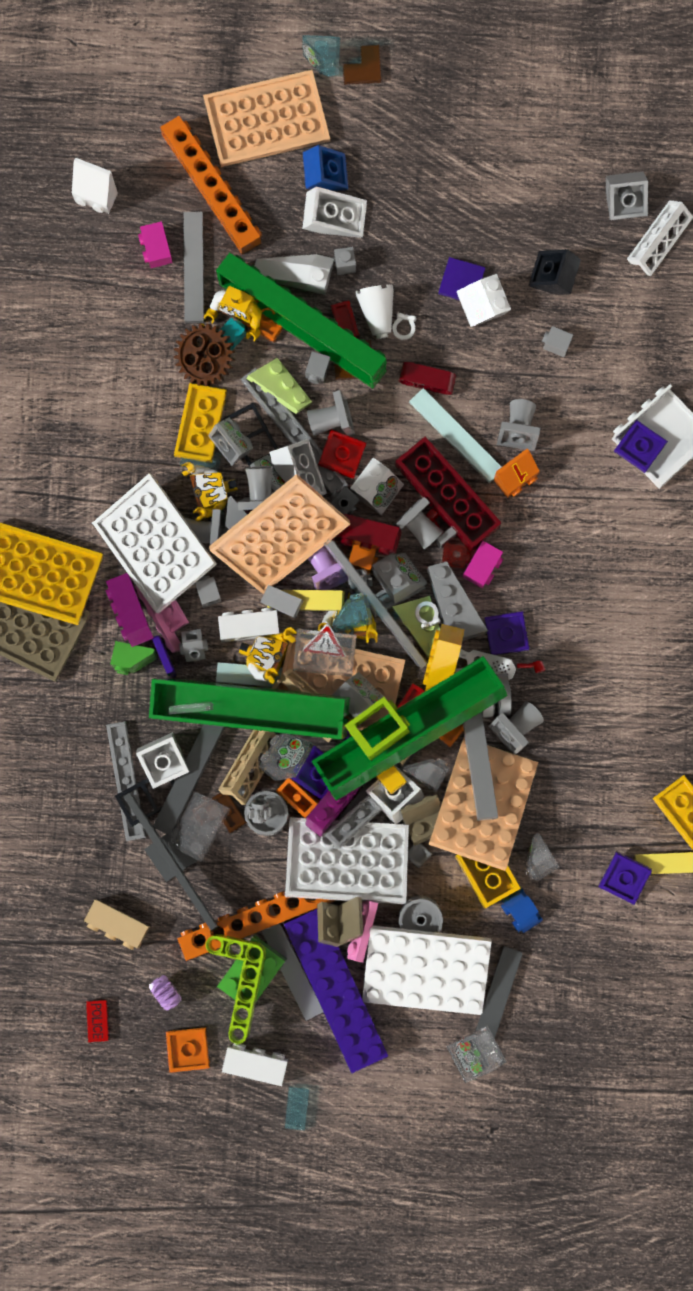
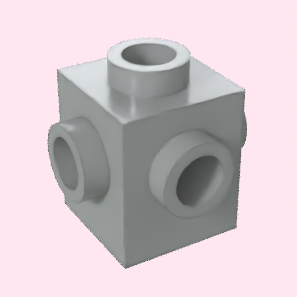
[179,629,208,662]

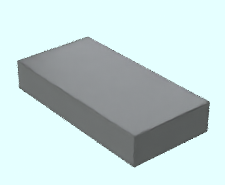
[260,585,303,618]

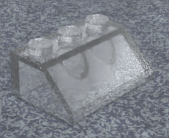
[293,628,357,677]
[167,792,230,863]

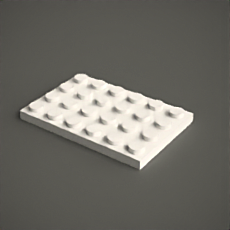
[92,473,217,613]
[285,817,409,904]
[362,926,491,1015]

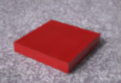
[318,429,367,479]

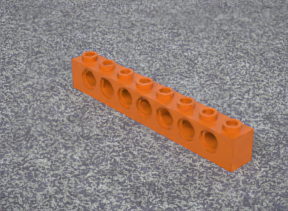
[160,116,262,255]
[177,891,336,961]

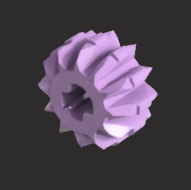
[150,975,182,1010]

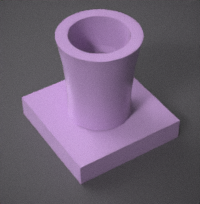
[308,546,348,590]

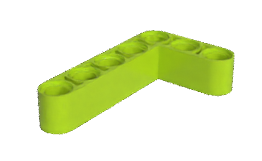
[206,934,266,1044]

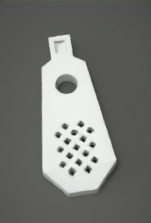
[459,649,516,680]

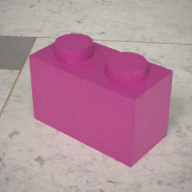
[138,221,173,268]
[463,541,504,589]

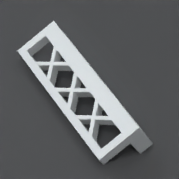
[627,200,693,276]

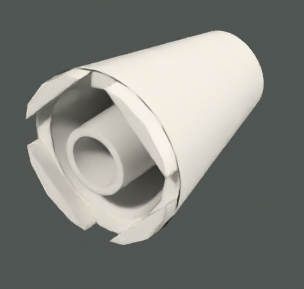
[356,284,394,339]

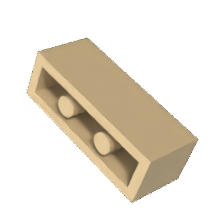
[84,899,150,950]

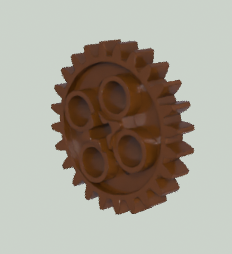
[174,323,235,386]

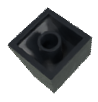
[528,249,581,295]

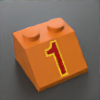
[493,448,540,498]

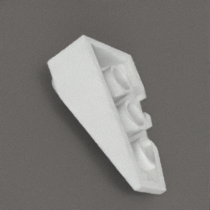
[255,254,334,295]

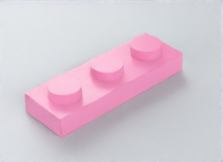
[347,900,378,963]

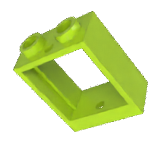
[345,697,410,761]

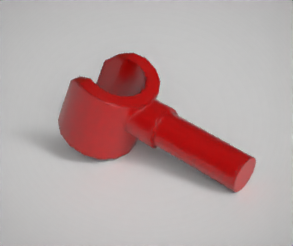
[426,509,443,536]
[517,661,545,673]

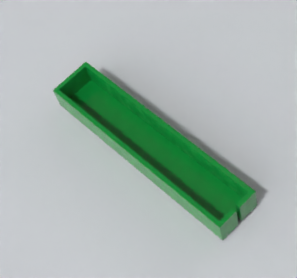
[216,253,386,389]
[312,656,508,801]
[149,677,350,740]

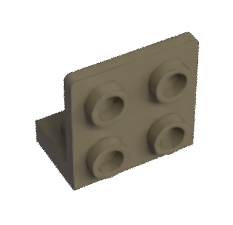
[401,795,441,846]
[317,896,363,947]

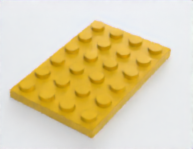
[0,523,103,625]

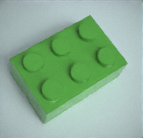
[217,935,287,1002]

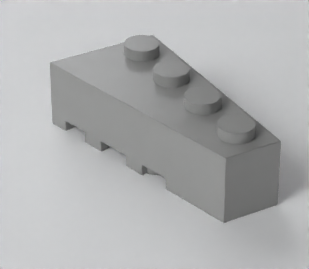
[427,562,488,641]

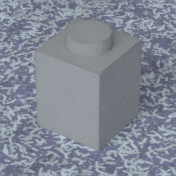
[334,247,356,275]
[542,326,573,357]
[305,352,330,384]
[195,576,222,608]

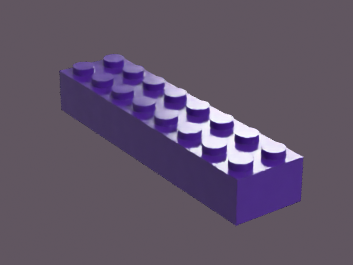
[284,909,388,1074]

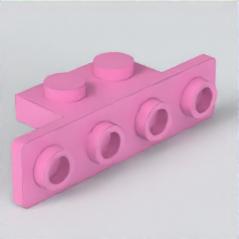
[135,585,189,653]

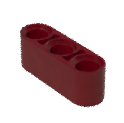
[399,362,457,395]

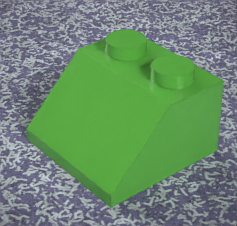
[110,641,158,675]

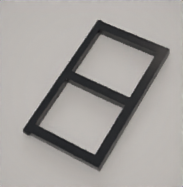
[223,402,279,467]
[115,778,175,827]

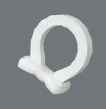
[393,312,416,340]
[415,601,441,629]

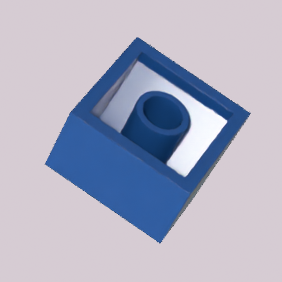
[303,145,348,191]

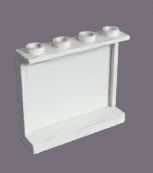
[612,384,693,489]

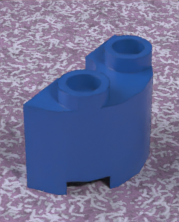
[501,887,543,934]

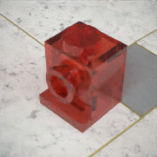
[442,543,471,568]

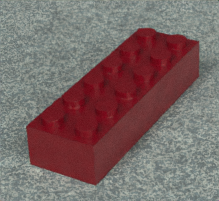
[395,436,502,552]

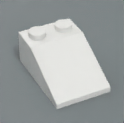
[72,158,118,213]
[302,187,367,238]
[269,439,327,496]

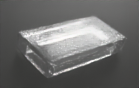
[169,702,214,714]

